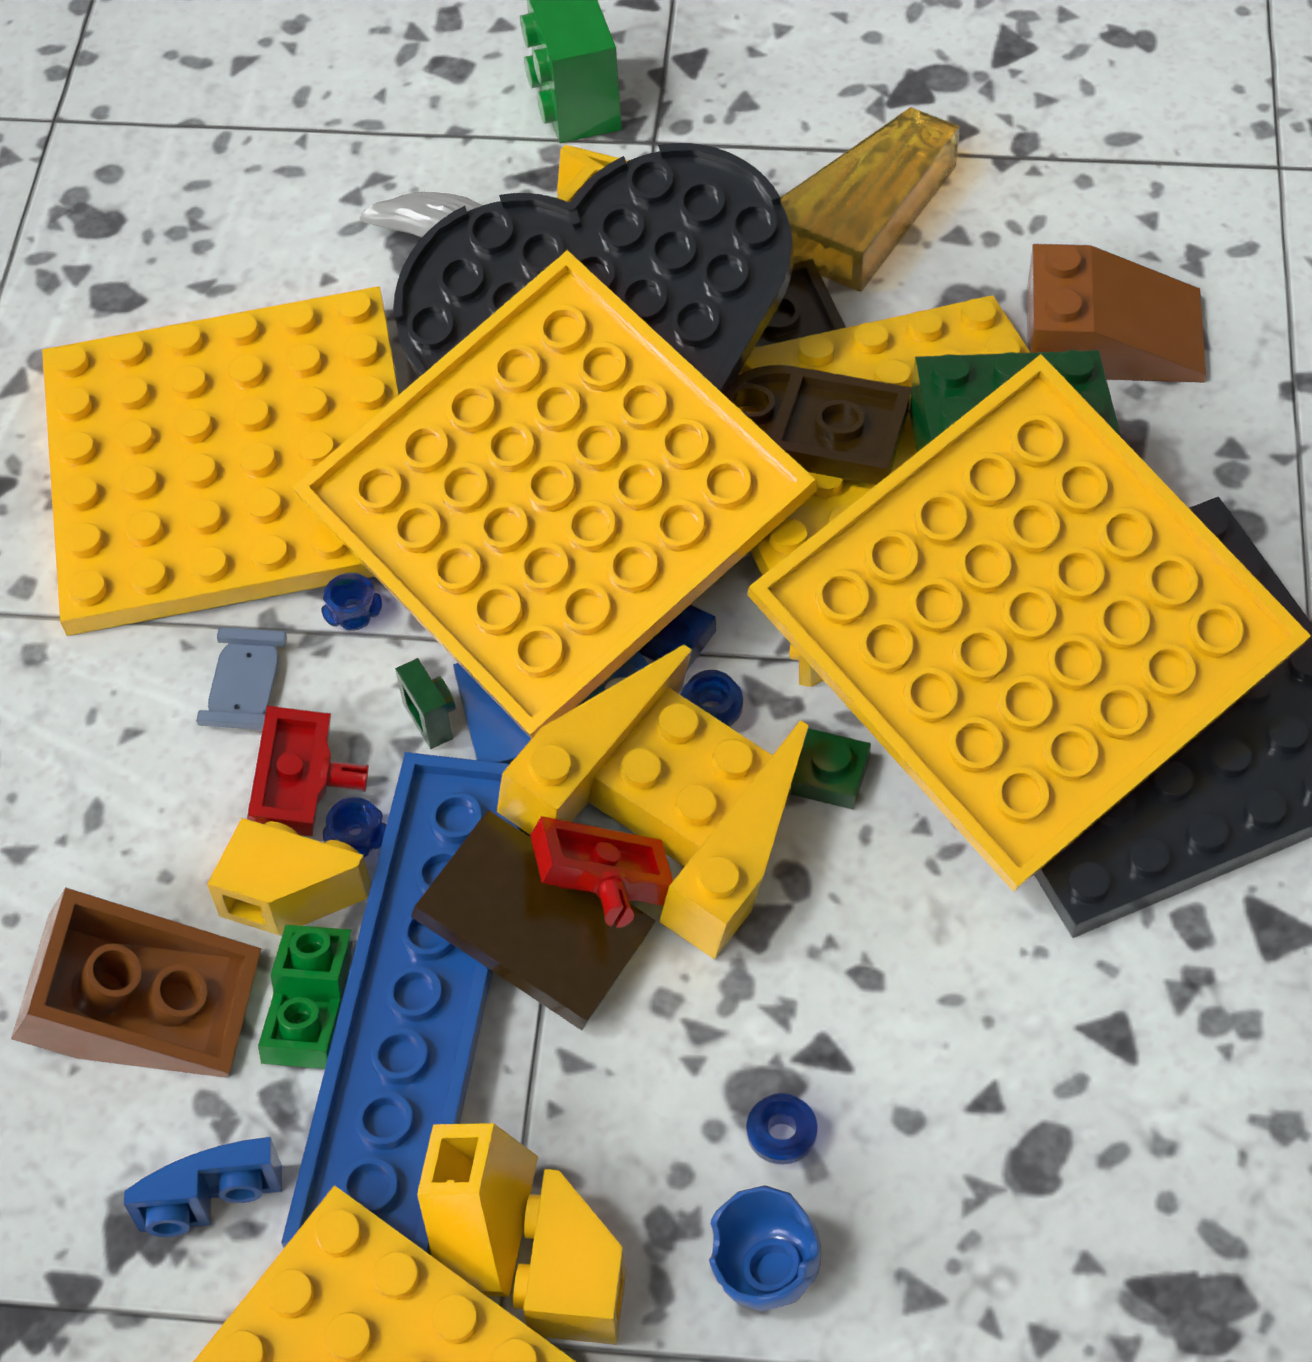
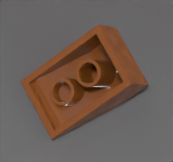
[1027,244,1206,383]
[11,887,262,1078]

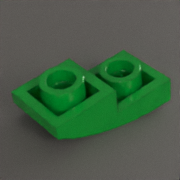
[258,924,353,1069]

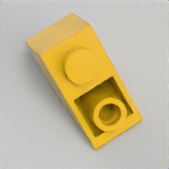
[207,818,371,935]
[417,1123,538,1297]
[513,1169,626,1345]

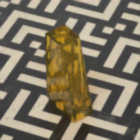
[781,107,960,292]

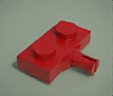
[247,705,369,837]
[530,816,673,928]

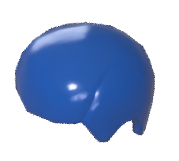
[709,1185,821,1312]

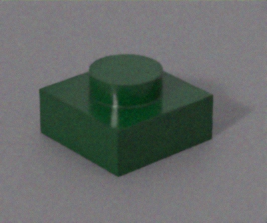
[395,658,456,749]
[791,728,871,810]

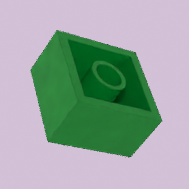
[520,0,622,143]

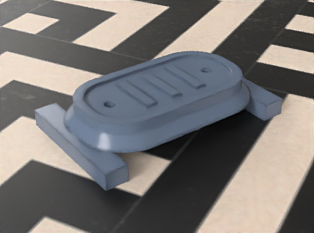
[196,627,287,730]

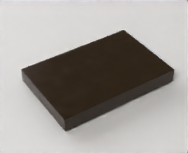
[411,810,656,1031]

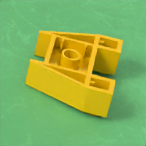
[497,645,809,960]

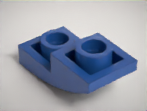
[124,1137,282,1237]

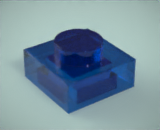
[639,604,716,672]

